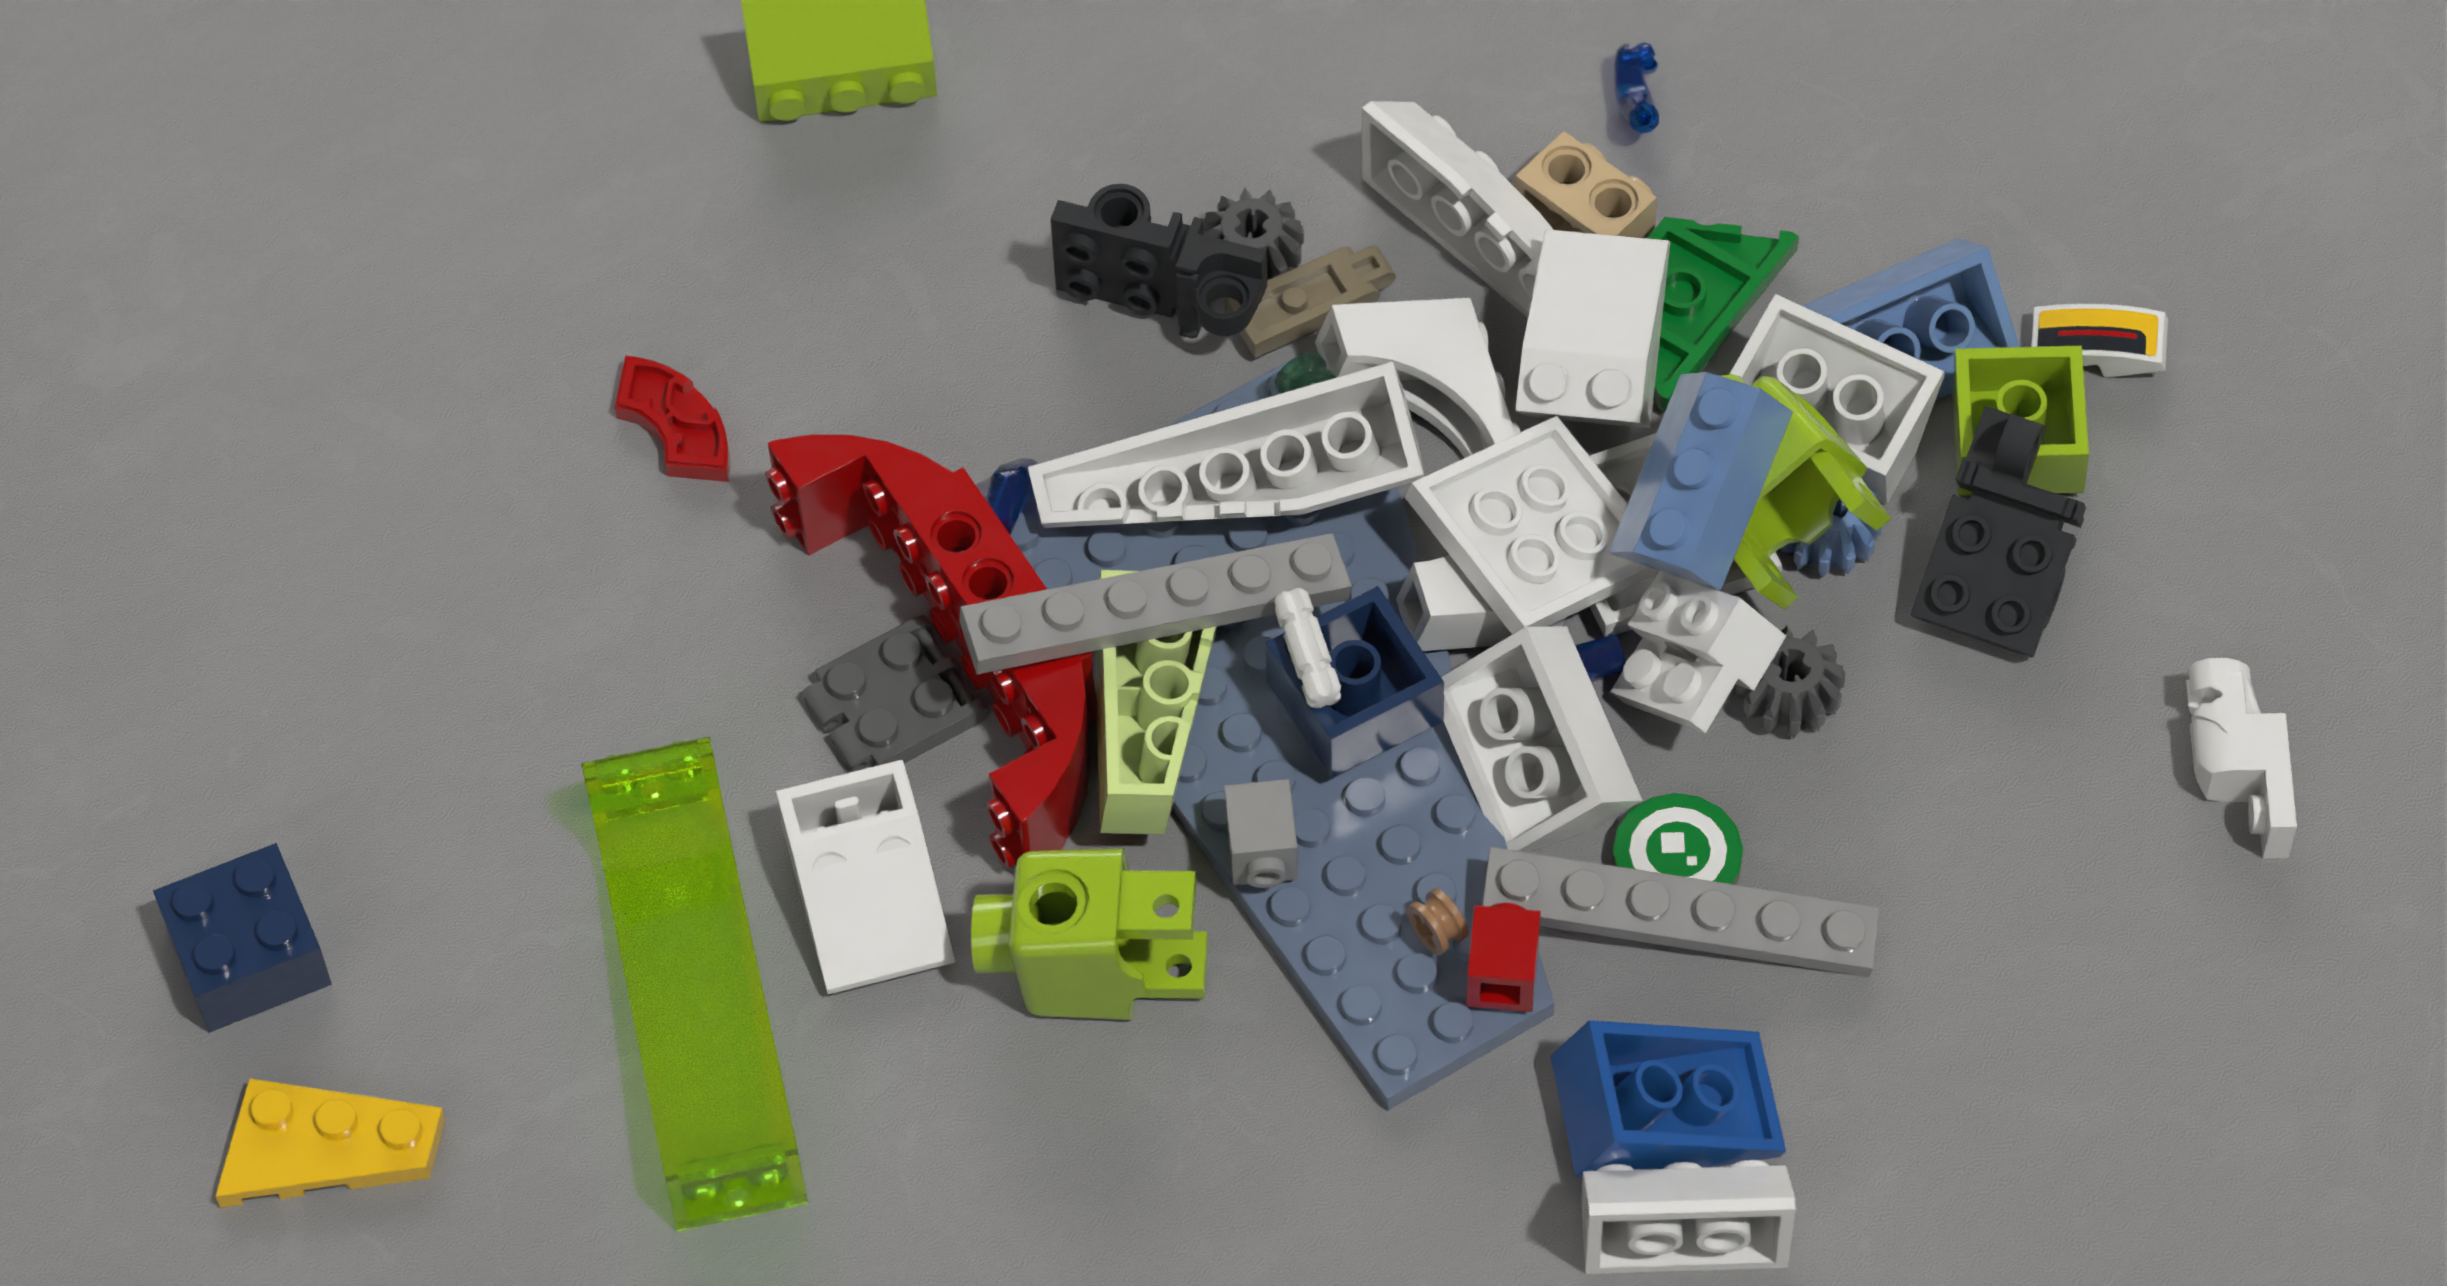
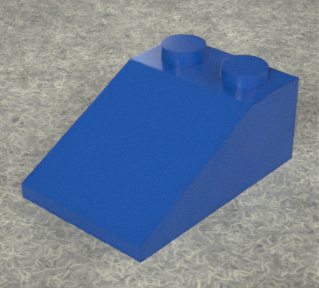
[1550,1020,1786,1177]

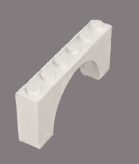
[1315,298,1567,651]

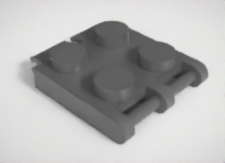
[802,615,990,772]

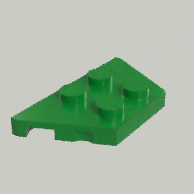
[1647,217,1799,411]

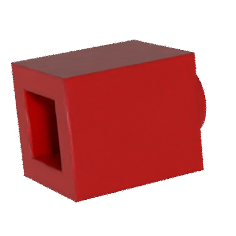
[1467,902,1541,1012]

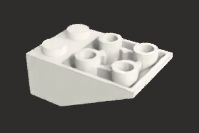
[776,759,955,995]

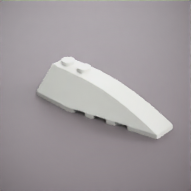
[1362,101,1553,318]
[1028,361,1425,528]

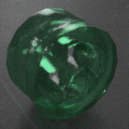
[1274,352,1337,394]

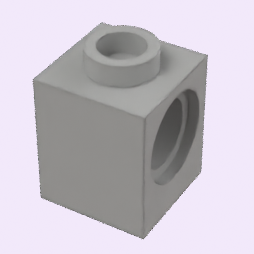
[1224,779,1298,888]

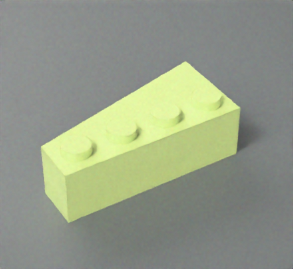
[1095,570,1218,834]

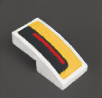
[2031,304,2168,378]

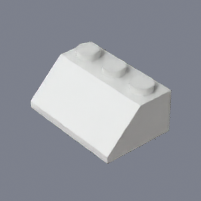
[1730,294,1944,505]
[1441,626,1643,852]
[1581,1160,1796,1274]

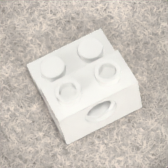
[1610,571,1786,733]

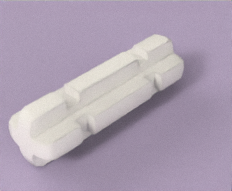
[1274,588,1341,709]

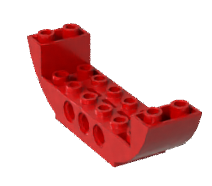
[765,434,1097,869]

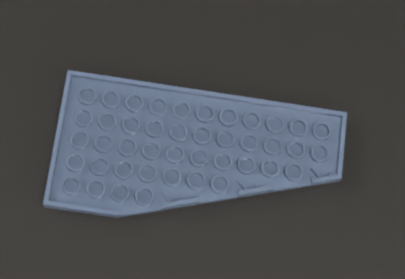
[998,357,1554,1111]

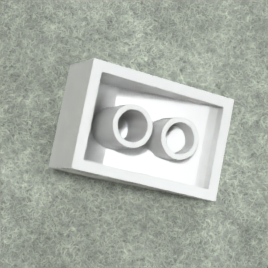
[1515,229,1670,429]

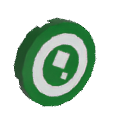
[1612,793,1743,885]

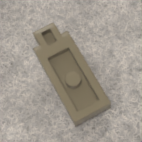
[1226,246,1396,358]

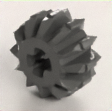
[1203,188,1304,280]
[1735,625,1845,739]

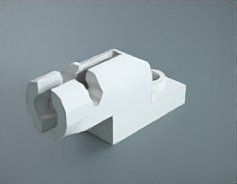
[2186,658,2297,859]

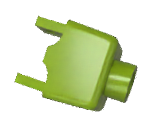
[1722,374,1891,610]
[971,848,1209,1020]

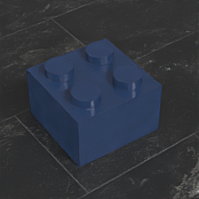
[1266,586,1444,778]
[153,843,332,1033]

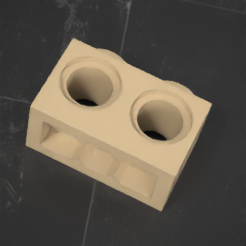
[1515,131,1657,239]

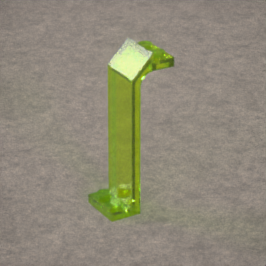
[581,736,808,1231]

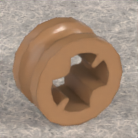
[1406,888,1468,956]

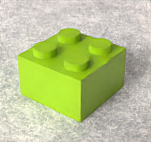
[1952,346,2089,495]

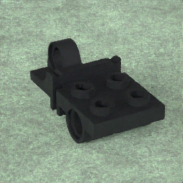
[1050,184,1267,339]
[1910,406,2086,658]

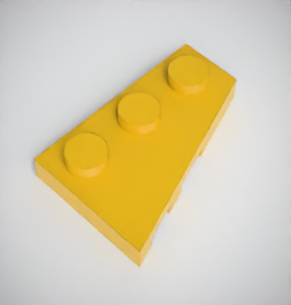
[215,1078,446,1208]

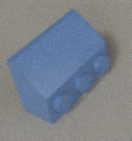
[1802,238,2020,400]
[1609,372,1793,591]

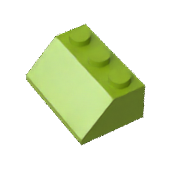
[741,0,938,122]

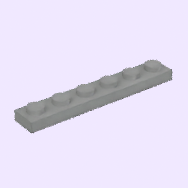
[959,533,1352,674]
[1481,847,1880,977]

